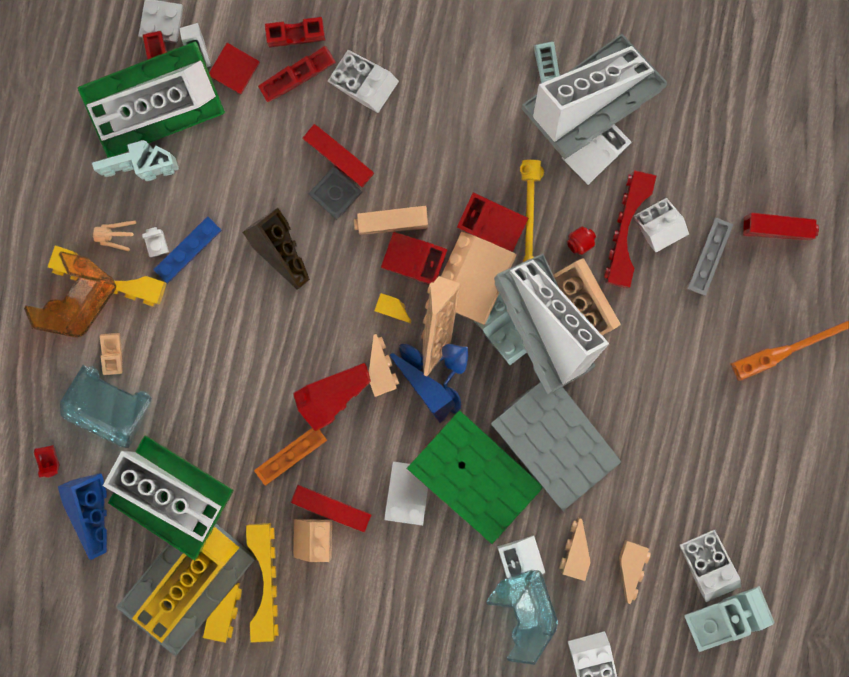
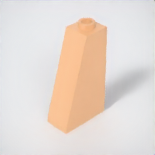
[354,206,428,235]

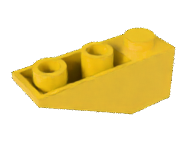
[203,583,242,643]

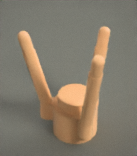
[93,221,136,251]

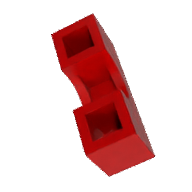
[265,17,326,48]

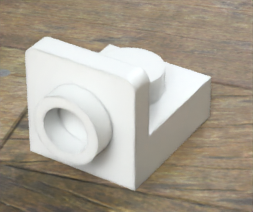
[142,227,169,258]

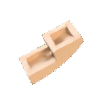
[100,333,122,375]

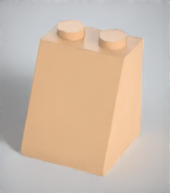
[293,519,332,562]

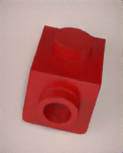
[34,445,60,478]

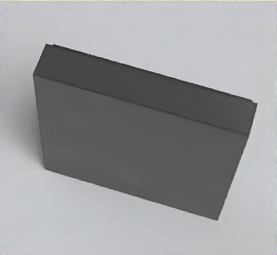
[308,166,362,220]

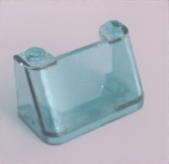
[60,365,152,448]

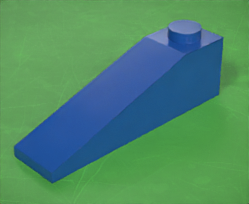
[390,353,455,423]
[58,473,107,560]

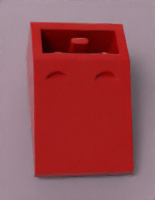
[457,192,529,252]
[380,232,448,285]

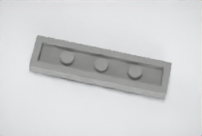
[687,217,733,296]

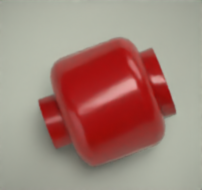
[567,226,596,255]

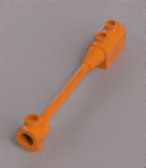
[730,321,849,381]

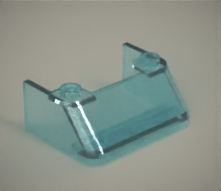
[486,570,558,665]

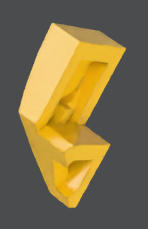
[374,293,411,324]

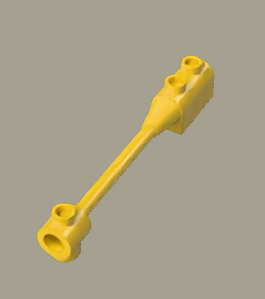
[520,159,544,262]

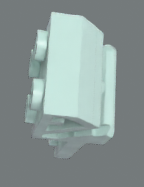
[92,141,179,181]
[474,293,527,365]
[684,586,775,652]

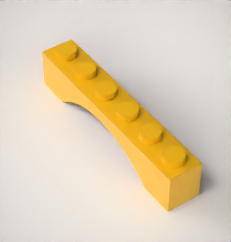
[48,245,167,307]
[246,523,279,642]

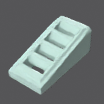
[534,42,560,83]

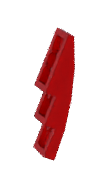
[258,46,336,102]
[302,124,374,188]
[290,485,372,533]

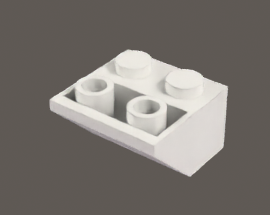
[634,198,689,252]
[497,535,545,586]

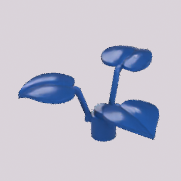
[399,344,468,414]

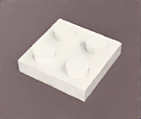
[138,0,184,43]

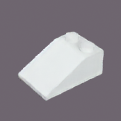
[384,461,428,525]

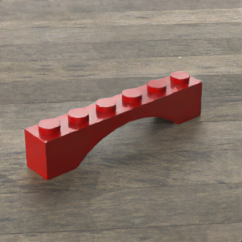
[604,170,657,289]

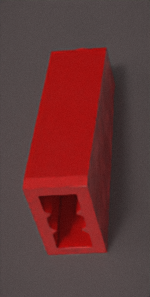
[743,213,819,240]

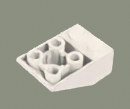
[328,50,399,113]
[562,124,632,185]
[680,530,741,602]
[568,631,617,677]

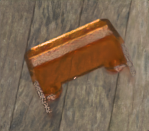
[24,251,116,337]

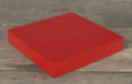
[209,43,260,95]

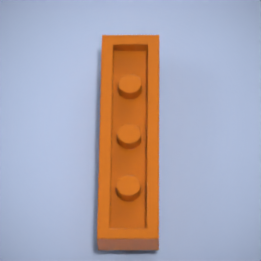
[254,428,327,486]

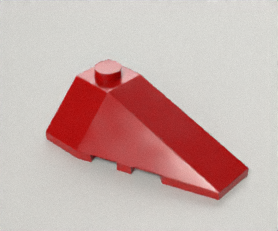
[293,363,371,431]

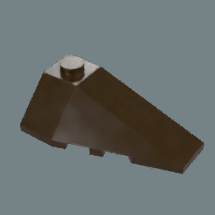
[242,208,310,290]

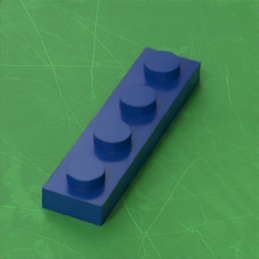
[153,216,222,284]

